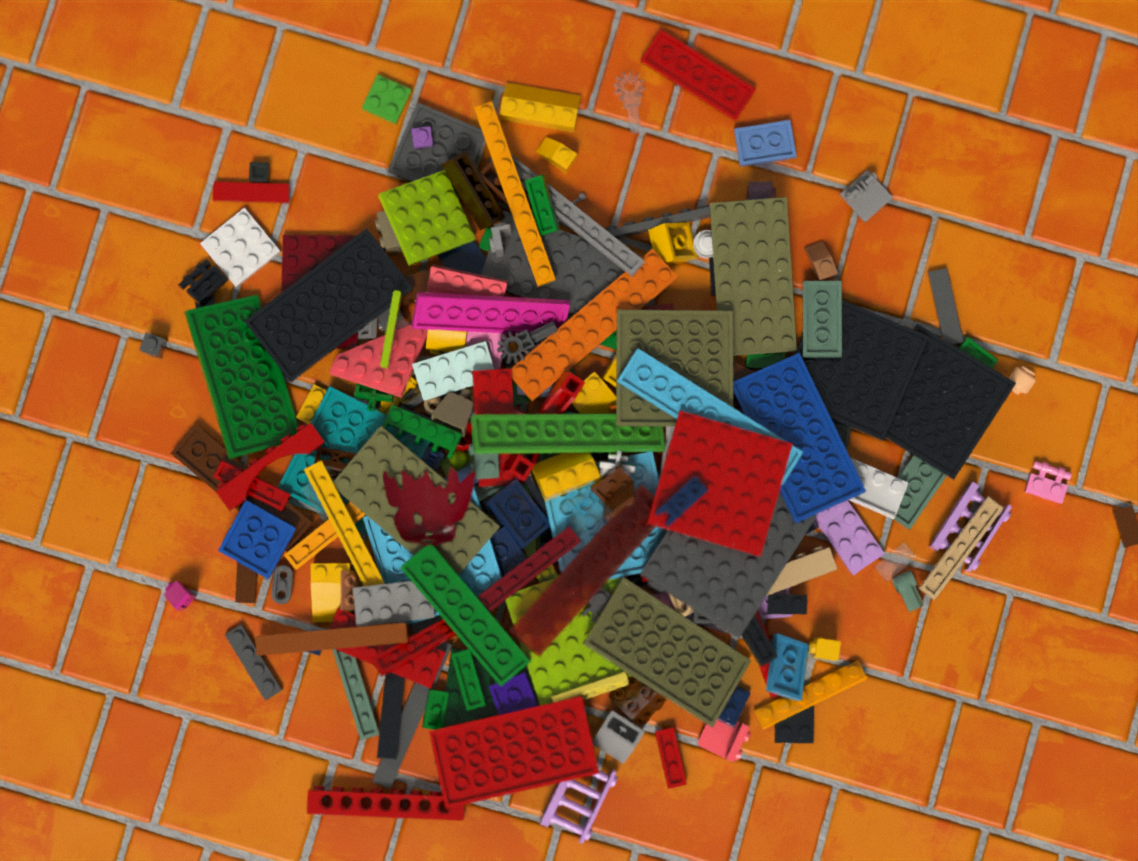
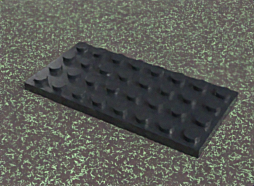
[244,228,414,383]

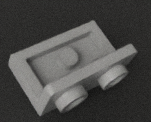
[489,223,511,258]

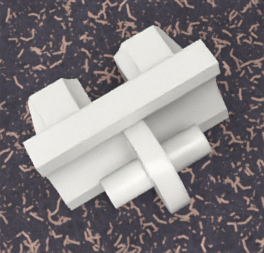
[598,450,635,478]

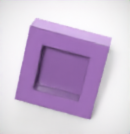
[412,126,433,149]

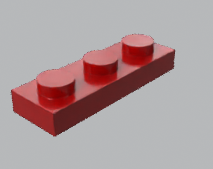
[655,727,687,789]

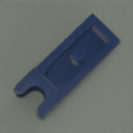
[655,476,708,527]

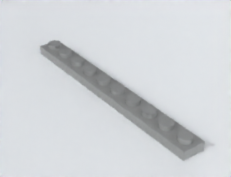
[489,155,645,277]

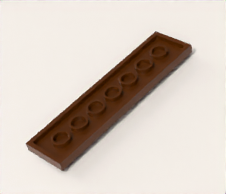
[170,424,313,552]

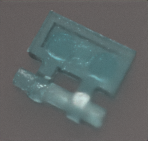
[559,485,604,535]

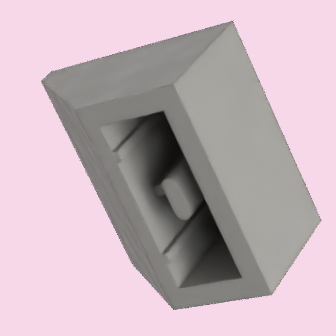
[592,710,645,764]

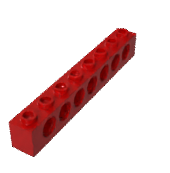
[307,786,465,821]

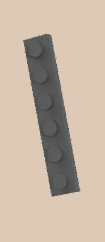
[605,204,710,239]

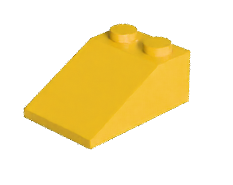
[570,372,616,414]
[311,563,352,622]

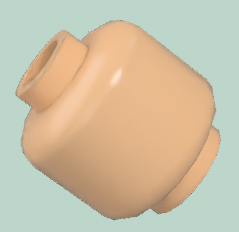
[1009,366,1036,395]

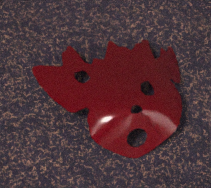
[383,467,475,546]

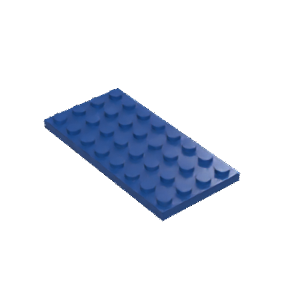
[733,353,866,524]

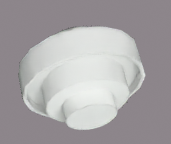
[693,230,713,259]

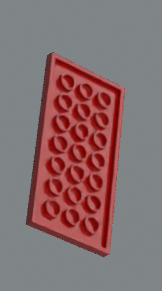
[429,696,599,809]

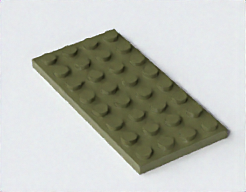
[709,197,797,356]
[333,425,500,575]
[582,577,751,727]

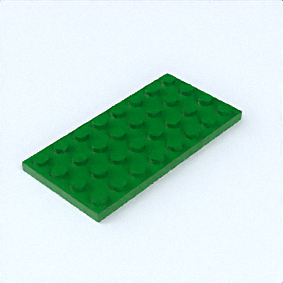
[184,295,299,459]

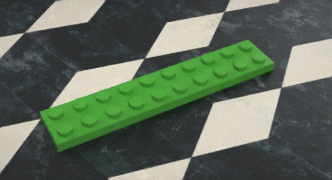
[471,414,666,454]

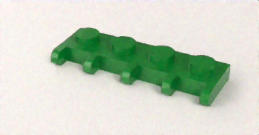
[382,405,463,459]

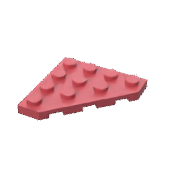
[330,324,428,398]

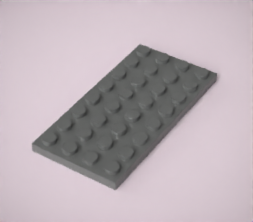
[481,211,641,316]

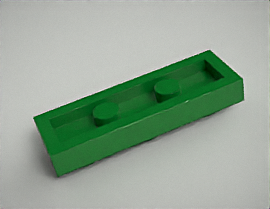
[525,175,560,236]
[451,649,486,711]

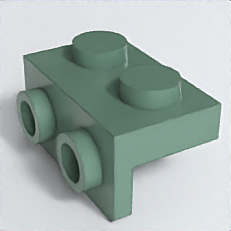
[469,440,499,479]

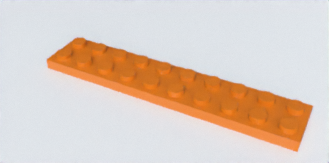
[511,249,678,402]

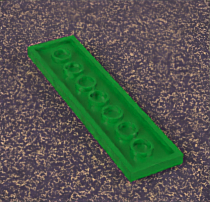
[400,542,531,686]

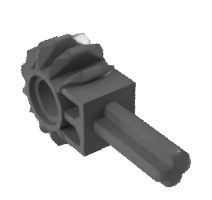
[497,322,558,364]

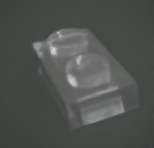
[874,542,916,582]

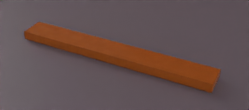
[255,623,409,656]

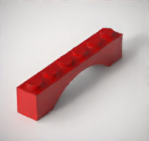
[503,372,585,481]
[215,423,325,511]

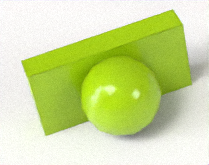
[440,450,473,476]

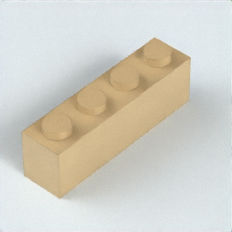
[766,546,837,596]

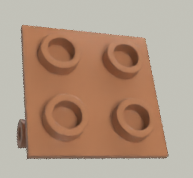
[341,571,364,610]

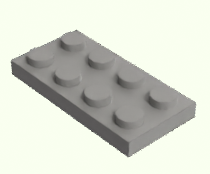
[352,581,435,627]

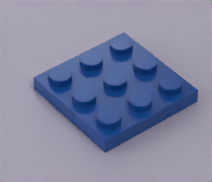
[218,500,297,579]

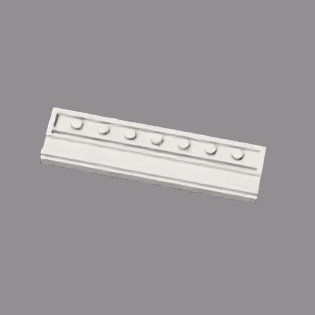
[850,457,908,520]

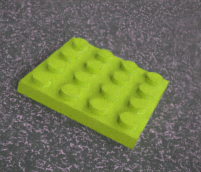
[378,170,476,265]

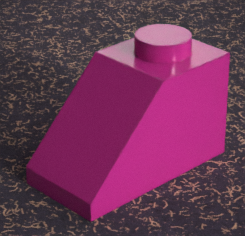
[164,580,197,611]

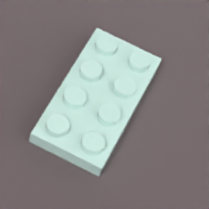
[412,341,495,401]

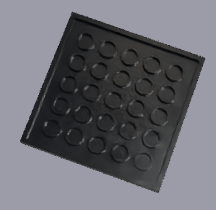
[795,300,929,442]
[885,324,1016,480]

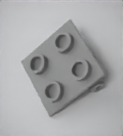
[840,170,893,222]

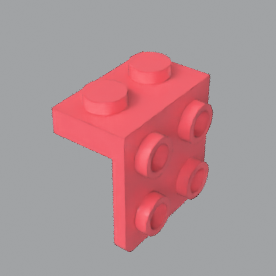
[698,720,751,762]

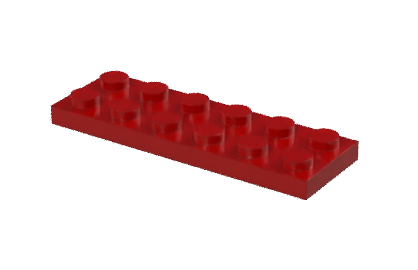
[640,29,756,122]
[472,369,516,487]
[329,608,446,689]

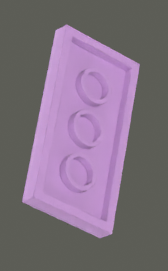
[815,501,885,576]

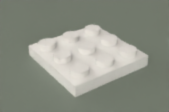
[200,208,281,288]

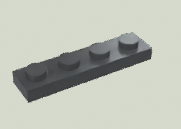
[225,624,282,701]

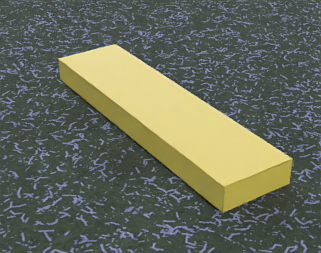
[551,672,629,703]

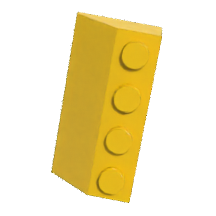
[499,83,581,133]

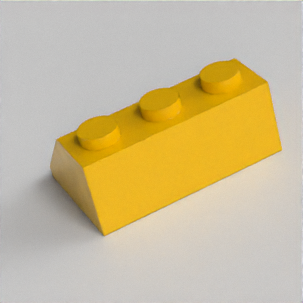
[532,452,601,502]

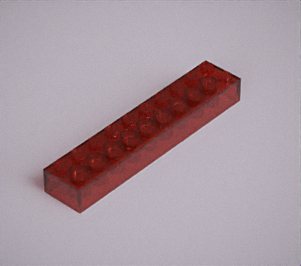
[508,485,656,657]

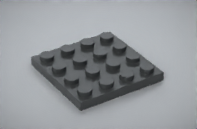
[388,103,485,199]

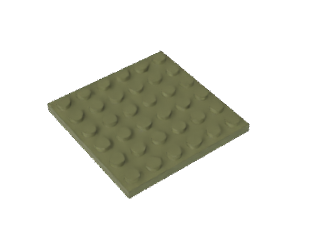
[616,310,733,427]

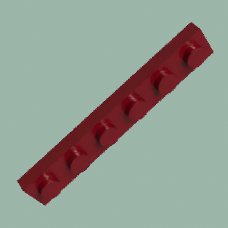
[477,526,582,612]

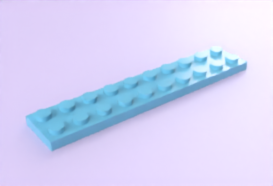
[617,348,803,485]

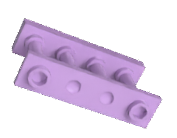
[929,482,1012,572]
[540,769,618,844]

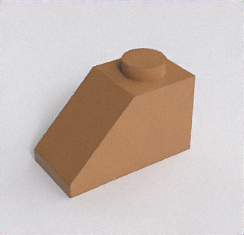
[804,242,838,281]

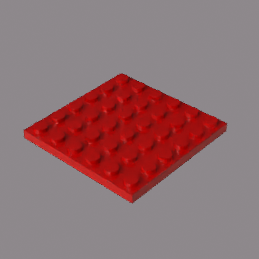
[647,411,793,557]

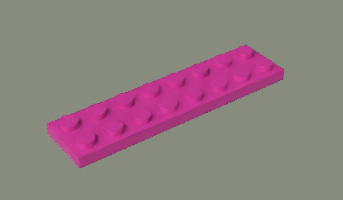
[412,292,570,334]

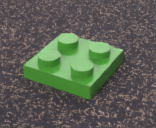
[362,74,412,125]

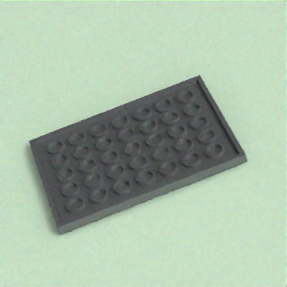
[640,491,818,639]

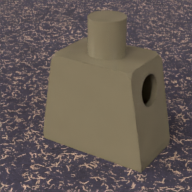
[431,388,474,437]

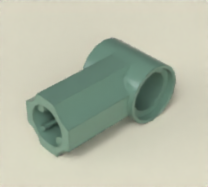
[892,570,924,612]

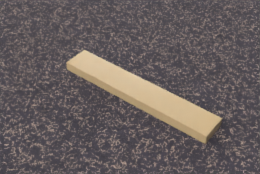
[918,496,1004,600]

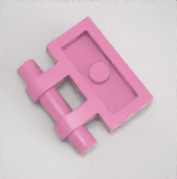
[1024,461,1072,504]

